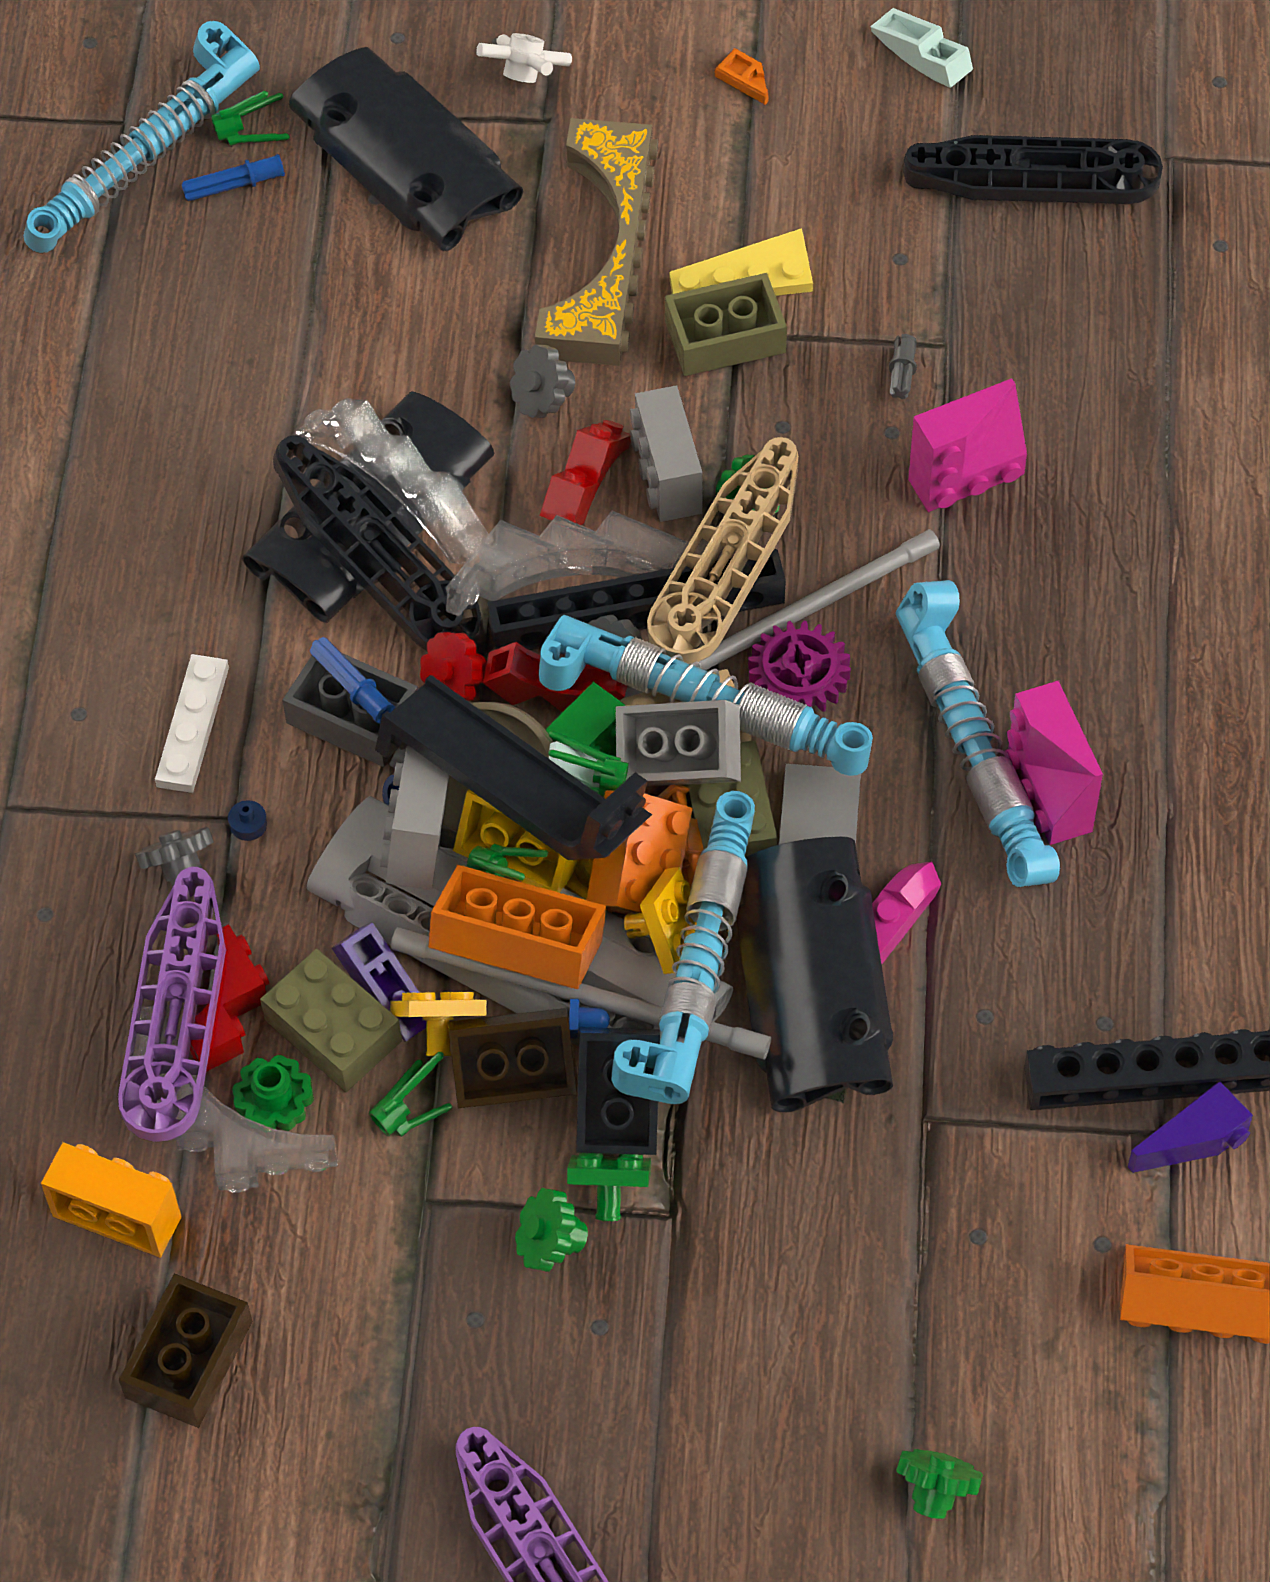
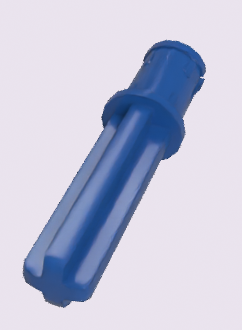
[182,154,285,201]
[310,637,395,724]

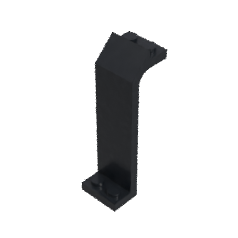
[375,675,653,860]

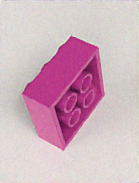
[908,378,1027,512]
[1005,681,1103,845]

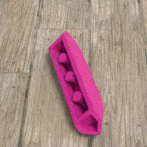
[872,861,941,964]

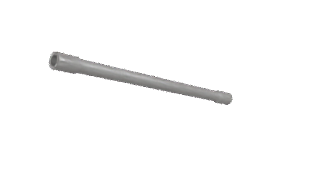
[625,529,940,698]
[391,927,771,1060]

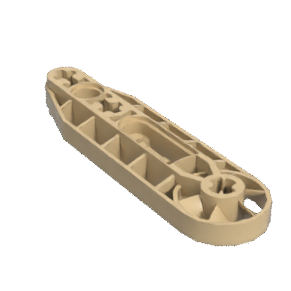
[647,437,799,664]

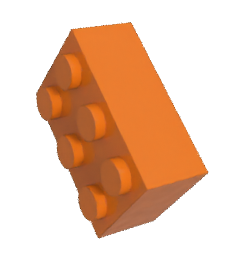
[586,791,693,915]

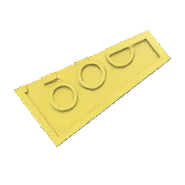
[669,228,813,296]

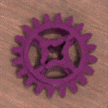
[748,621,851,712]

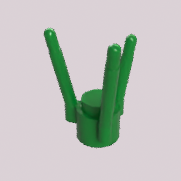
[211,91,290,146]
[548,731,629,797]
[466,844,548,880]
[368,1052,452,1137]

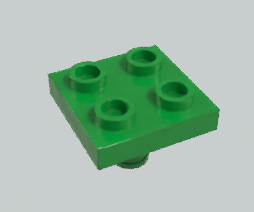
[567,1153,651,1221]

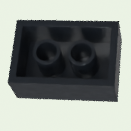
[576,1027,660,1155]

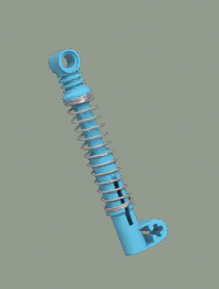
[23,21,260,253]

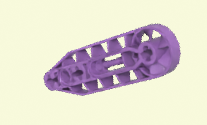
[118,867,226,1142]
[456,1427,608,1582]

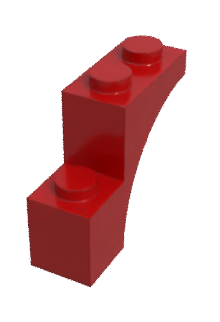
[539,420,631,529]
[483,642,627,712]
[180,924,270,1072]

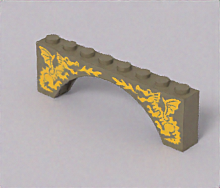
[535,118,658,366]

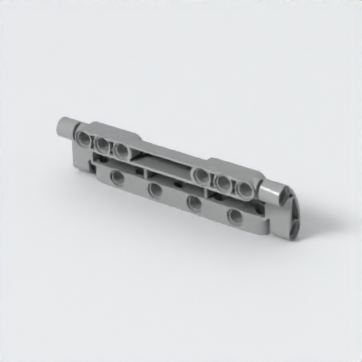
[307,796,733,1046]

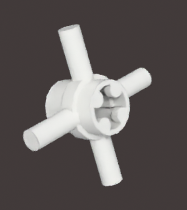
[477,33,572,83]

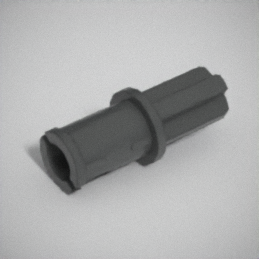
[889,334,917,400]

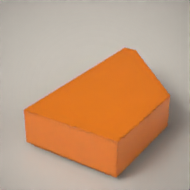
[715,48,768,105]

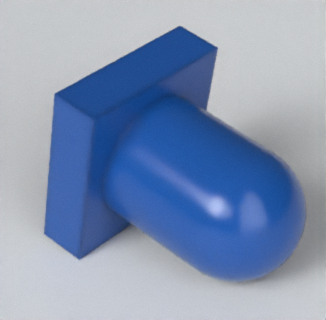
[569,999,610,1039]

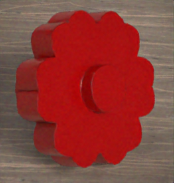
[420,632,487,701]

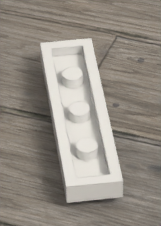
[155,654,229,793]

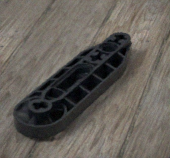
[903,135,1163,204]
[273,435,482,651]

